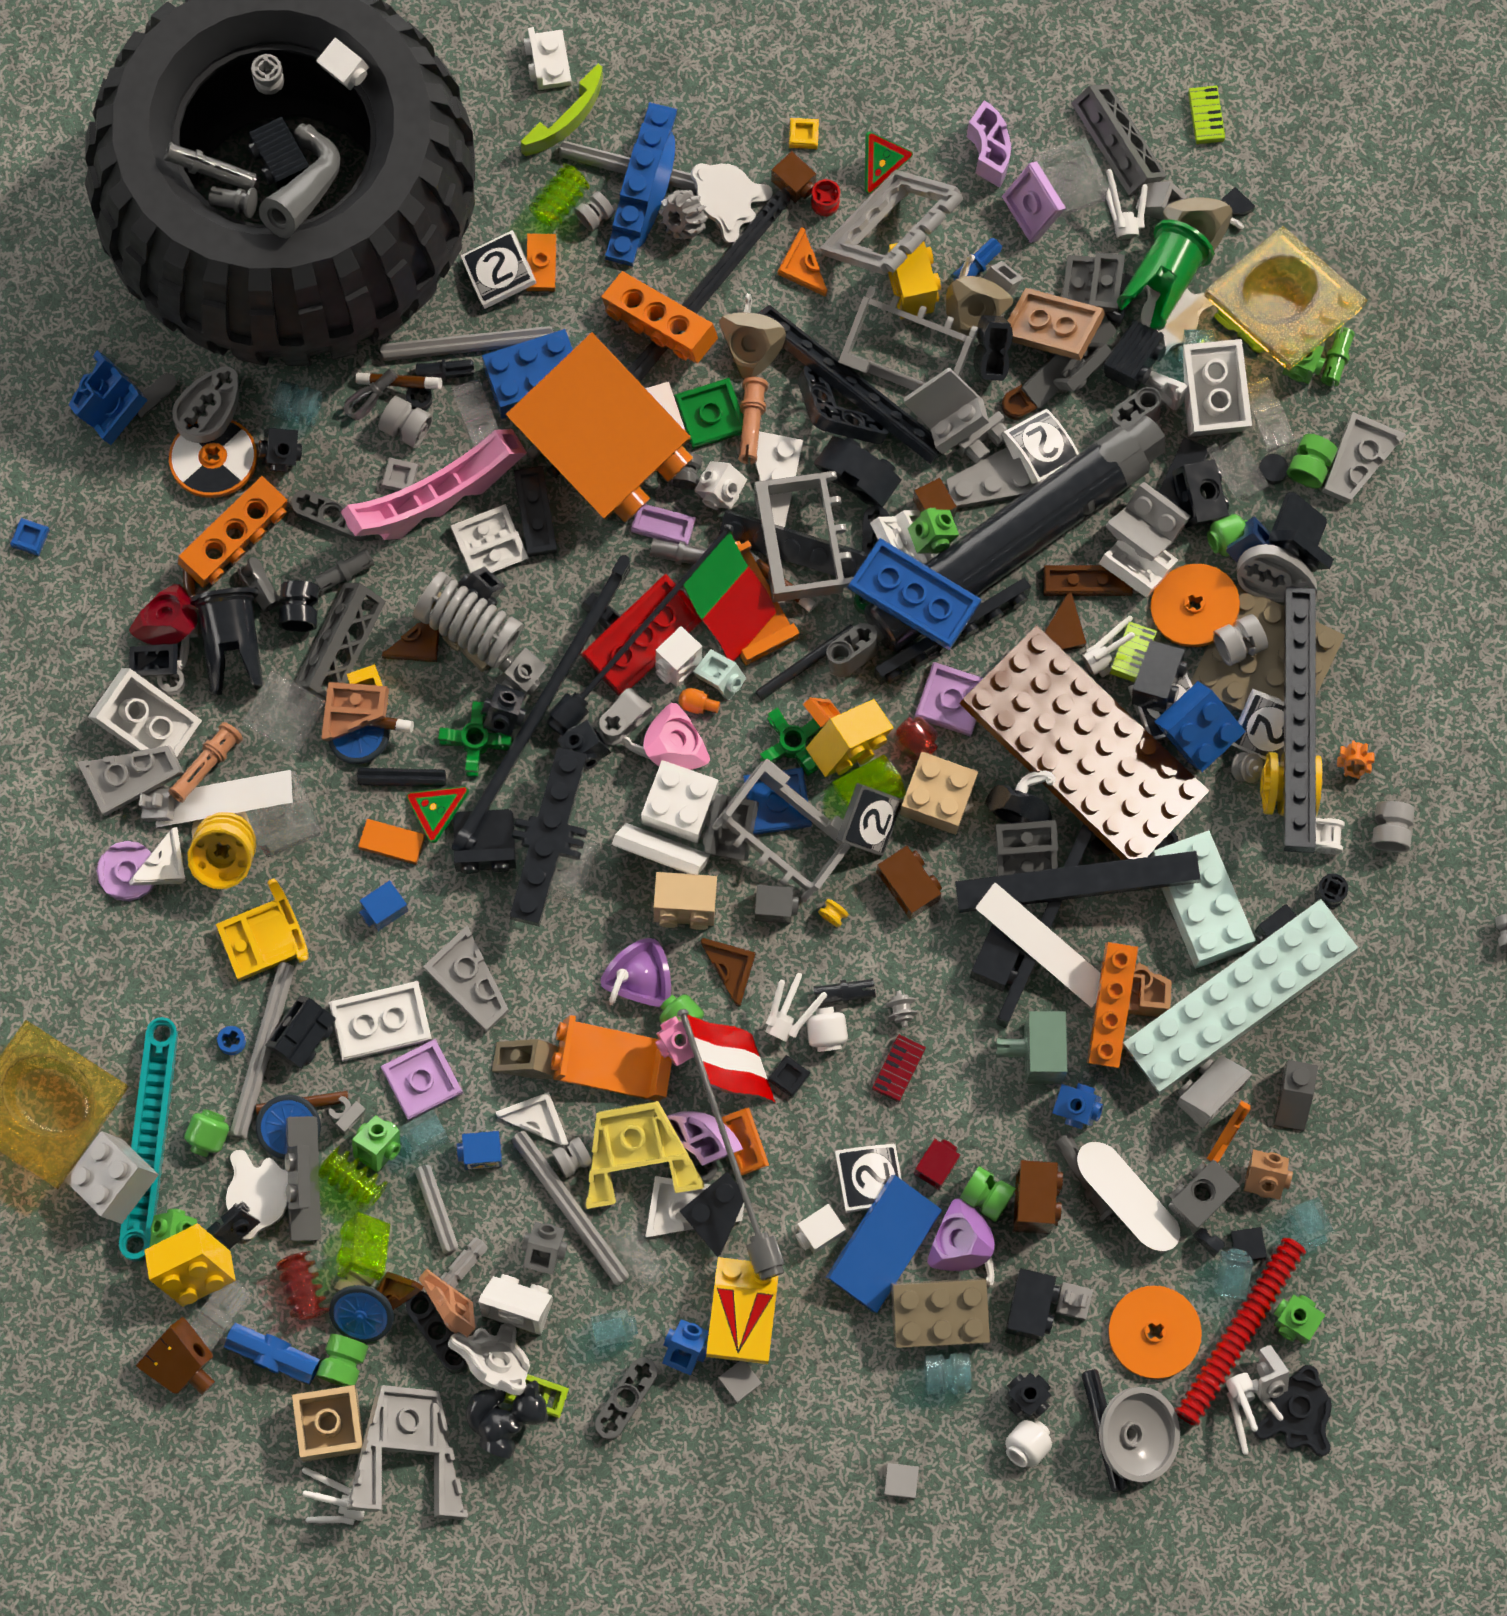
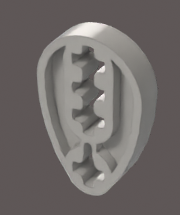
[172,366,239,443]
[1237,544,1317,602]

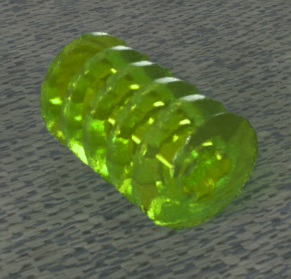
[529,163,590,226]
[318,1146,388,1210]

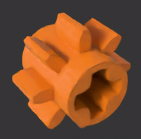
[1337,740,1375,779]

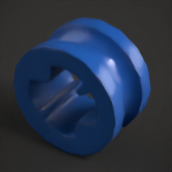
[217,1026,246,1055]

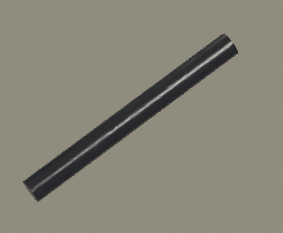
[755,624,853,701]

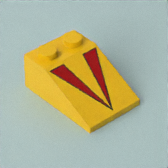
[706,1257,778,1364]

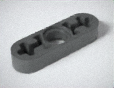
[291,490,370,541]
[595,1358,657,1440]

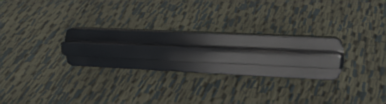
[1082,1369,1128,1492]

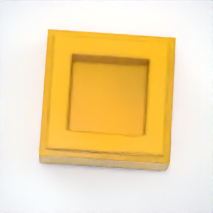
[789,118,819,149]

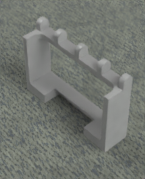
[838,285,978,391]
[753,471,854,603]
[711,759,852,903]

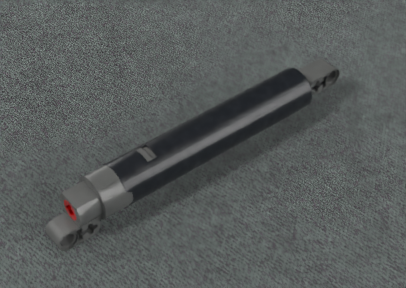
[826,387,1165,677]

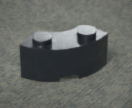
[814,436,902,507]

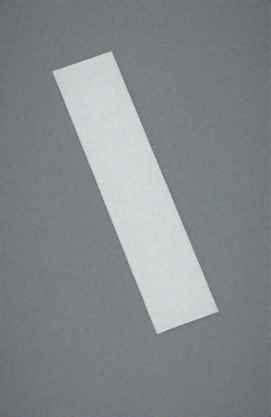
[156,770,293,828]
[976,883,1101,1008]

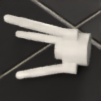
[1104,169,1148,240]
[1082,616,1135,678]
[765,973,827,1042]
[1225,1373,1283,1455]
[302,1467,365,1525]

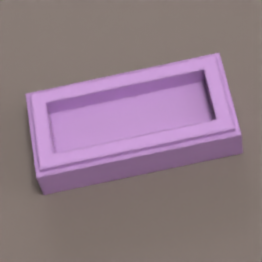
[631,504,696,545]

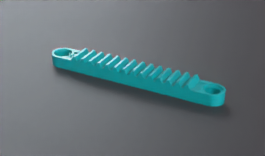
[119,1017,178,1262]

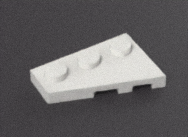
[646,1176,745,1237]

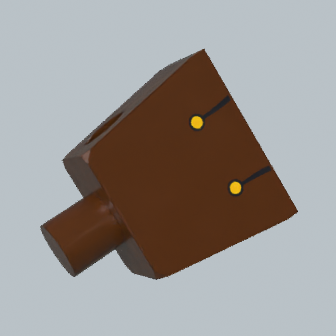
[136,1317,215,1395]

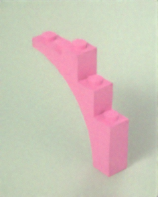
[341,429,527,540]

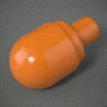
[678,688,721,714]

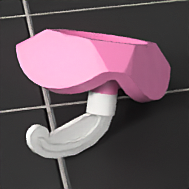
[622,703,710,770]

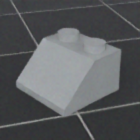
[1176,1055,1252,1128]

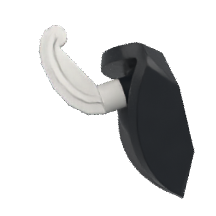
[985,771,1055,823]

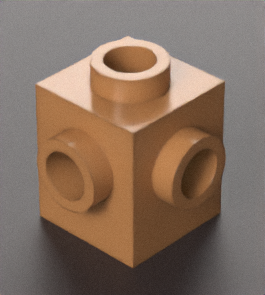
[1244,1149,1293,1200]

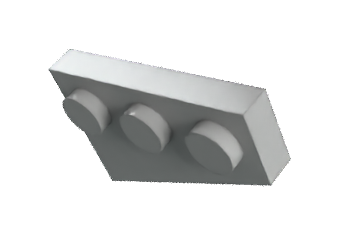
[1322,412,1406,503]
[946,447,1037,509]
[77,746,184,816]
[423,925,509,1032]

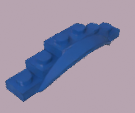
[605,102,677,267]

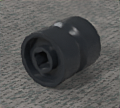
[278,580,319,632]

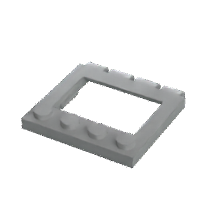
[820,169,963,275]

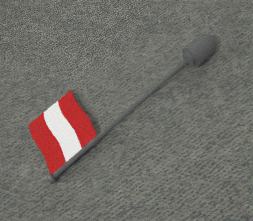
[677,1009,785,1281]

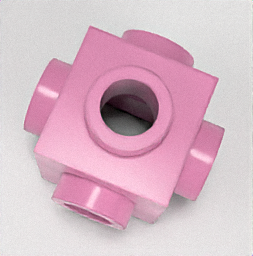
[655,1016,694,1066]

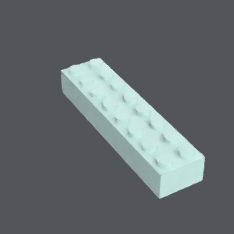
[1123,899,1358,1095]

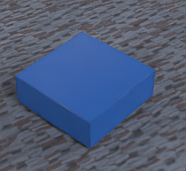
[10,518,50,556]

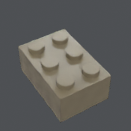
[891,1278,990,1348]

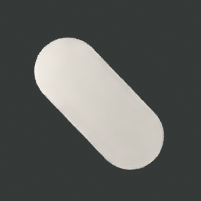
[1077,1142,1180,1251]

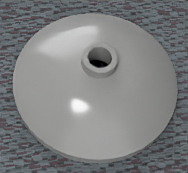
[1099,1387,1180,1482]

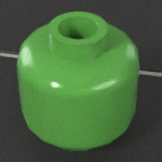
[1207,514,1248,557]
[659,994,704,1039]
[184,1109,229,1157]

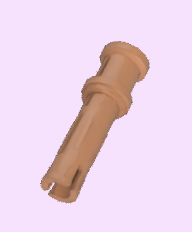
[738,377,768,464]
[169,722,243,803]

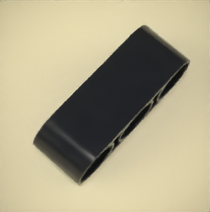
[406,1291,468,1374]

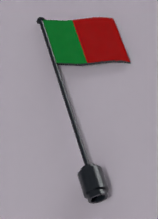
[545,524,776,736]

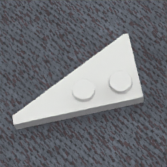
[755,431,803,527]

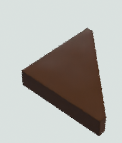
[1044,593,1087,652]
[382,622,440,662]
[701,938,756,1007]
[376,1271,424,1310]

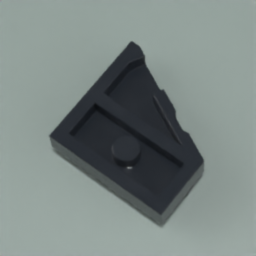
[680,1172,744,1257]

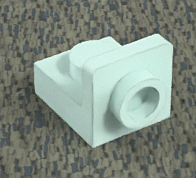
[693,649,746,700]

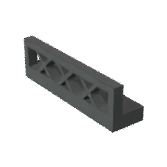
[1071,84,1167,195]
[293,583,386,701]

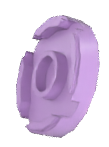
[97,841,154,901]

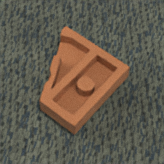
[321,682,389,741]
[419,1269,475,1337]

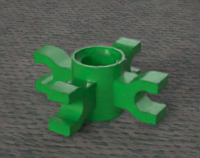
[438,701,512,777]
[759,707,823,776]

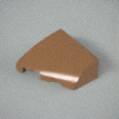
[1128,962,1172,1017]

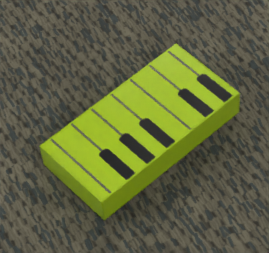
[1188,86,1225,144]
[1110,621,1157,683]

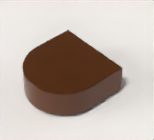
[1002,384,1037,420]

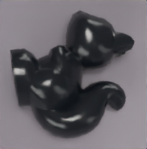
[466,1380,548,1459]

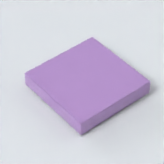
[1002,161,1066,243]
[914,662,983,737]
[380,1039,463,1121]

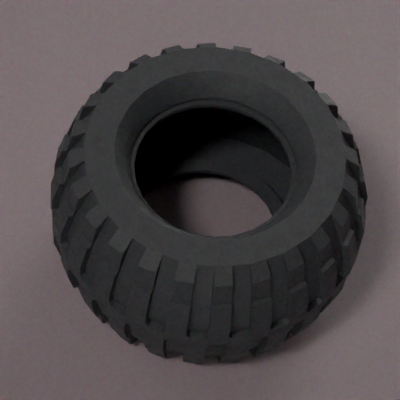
[85,0,475,366]

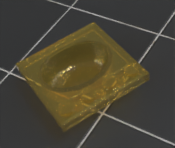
[1204,226,1368,371]
[0,1020,129,1190]

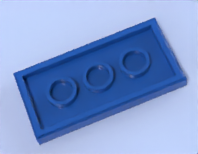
[848,538,982,651]
[825,1175,942,1313]

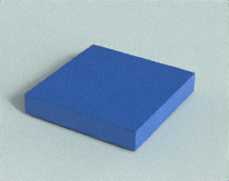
[743,767,812,835]

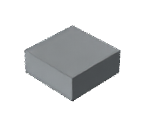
[382,458,418,491]
[718,1361,762,1403]
[884,1463,919,1499]

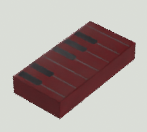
[872,1034,926,1103]

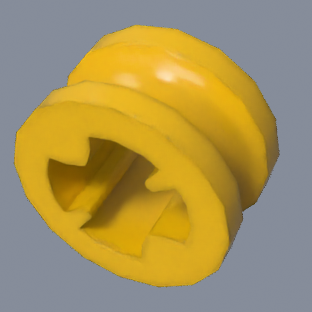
[818,899,849,927]

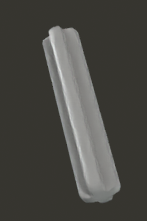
[415,1165,458,1254]

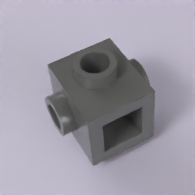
[495,647,547,696]
[521,1222,568,1275]

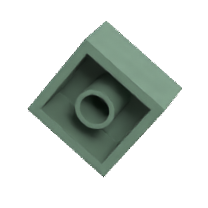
[996,1011,1067,1084]

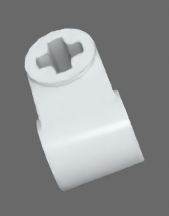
[1315,818,1345,855]

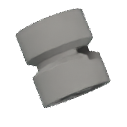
[378,396,433,448]
[1213,614,1268,666]
[1372,801,1415,852]

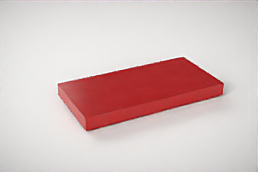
[580,574,702,696]

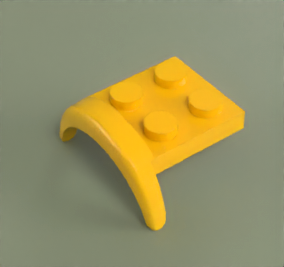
[216,879,309,981]

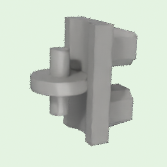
[957,411,1007,463]

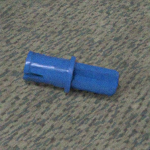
[951,238,1002,280]

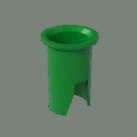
[1117,220,1215,331]

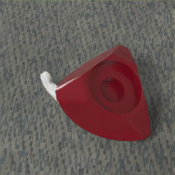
[129,584,198,669]

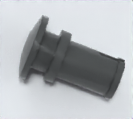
[209,186,257,218]

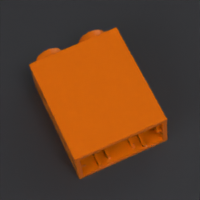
[506,332,693,523]

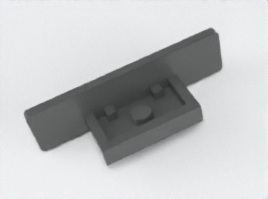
[1021,316,1116,409]
[285,1116,321,1241]

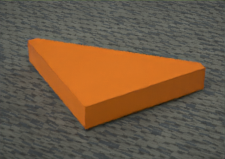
[777,227,828,297]
[1206,1100,1251,1163]

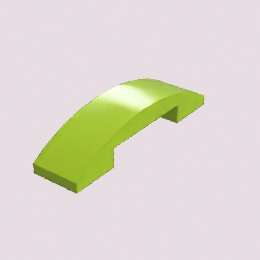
[521,63,603,156]

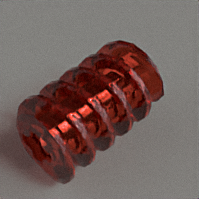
[276,1251,329,1320]

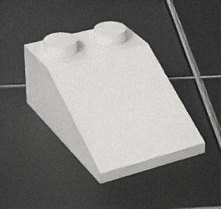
[1183,339,1252,437]
[88,668,202,757]
[478,1274,553,1335]

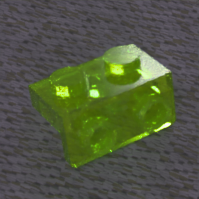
[832,754,906,807]
[336,1212,391,1281]

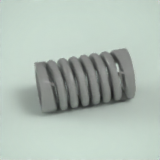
[413,571,524,669]

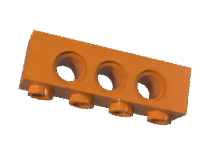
[601,271,718,364]
[178,476,288,588]
[1087,942,1138,1068]

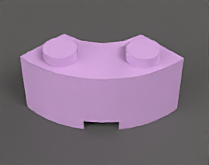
[967,100,1011,188]
[666,1111,743,1166]

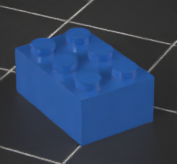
[482,329,573,419]

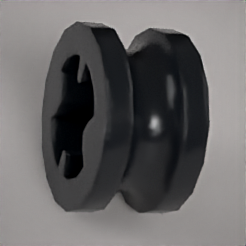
[406,388,433,411]

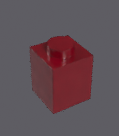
[914,1139,961,1191]

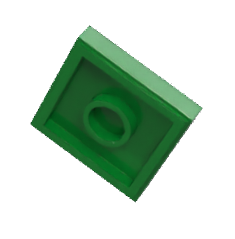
[674,378,743,449]

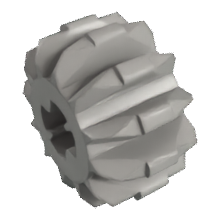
[658,190,709,240]

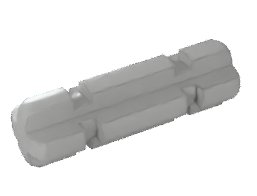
[440,1237,488,1288]

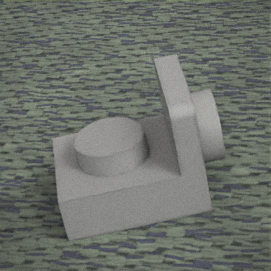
[1257,1345,1289,1401]

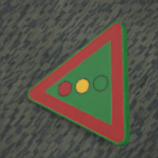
[865,131,913,193]
[407,786,469,843]

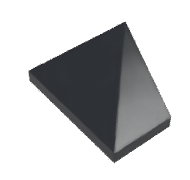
[129,644,178,676]

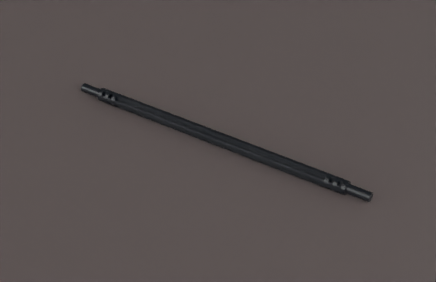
[547,188,791,478]

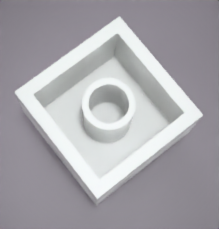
[641,760,719,843]

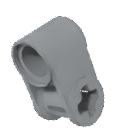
[599,688,653,746]

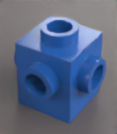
[1052,1083,1103,1129]
[662,1319,709,1376]

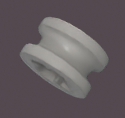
[157,668,185,696]

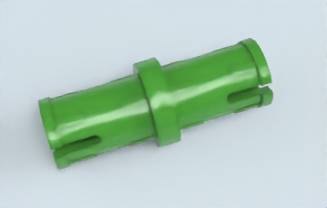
[1321,327,1355,386]

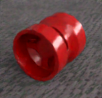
[811,179,841,217]

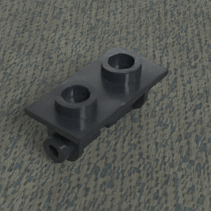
[206,1201,260,1250]

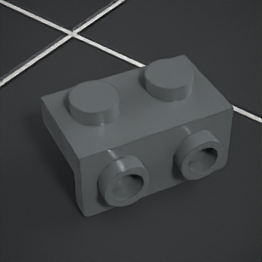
[703,793,759,861]

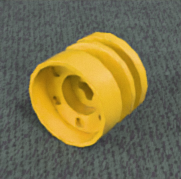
[1260,752,1322,817]
[188,812,256,889]

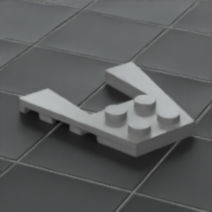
[347,1385,468,1520]

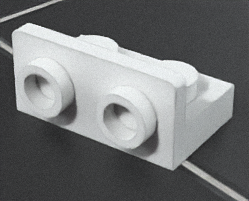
[524,27,572,90]

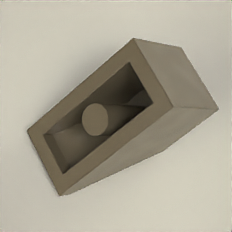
[492,1039,559,1079]

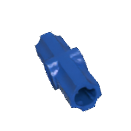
[224,1323,321,1385]

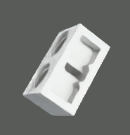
[655,626,702,688]

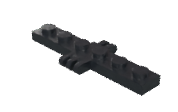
[509,747,588,927]

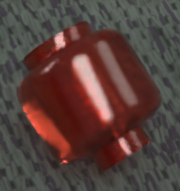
[894,716,938,761]

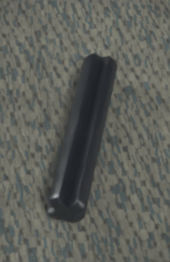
[357,768,446,787]

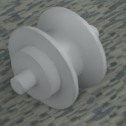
[1231,752,1263,783]
[885,990,918,1027]

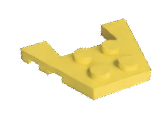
[586,1101,705,1209]

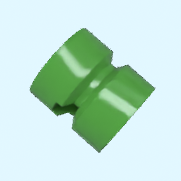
[1287,434,1338,489]
[959,1166,1016,1223]
[316,1334,369,1387]

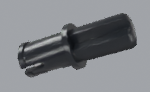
[416,359,475,382]

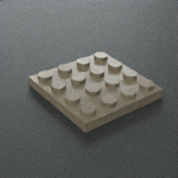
[1191,585,1345,714]

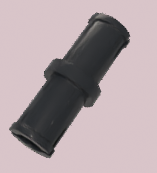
[813,978,876,1004]

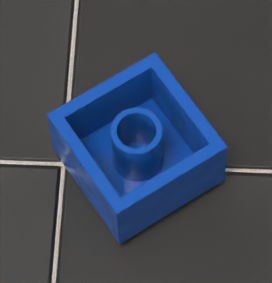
[1154,681,1246,772]

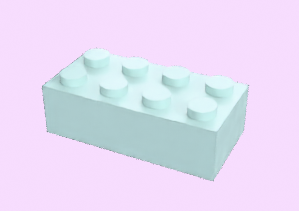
[1151,831,1255,969]

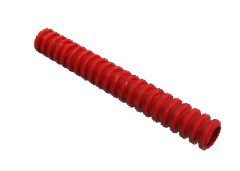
[1175,1238,1306,1426]

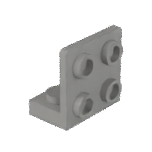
[903,368,989,454]
[1105,482,1191,561]

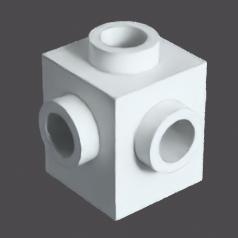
[694,461,747,510]

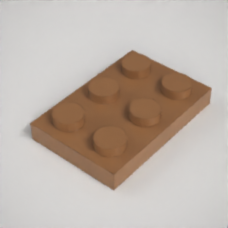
[1008,288,1105,361]

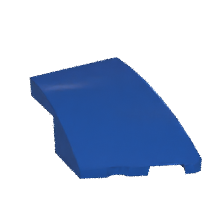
[69,350,147,445]

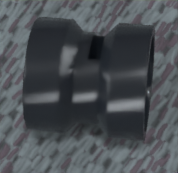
[1314,873,1349,909]

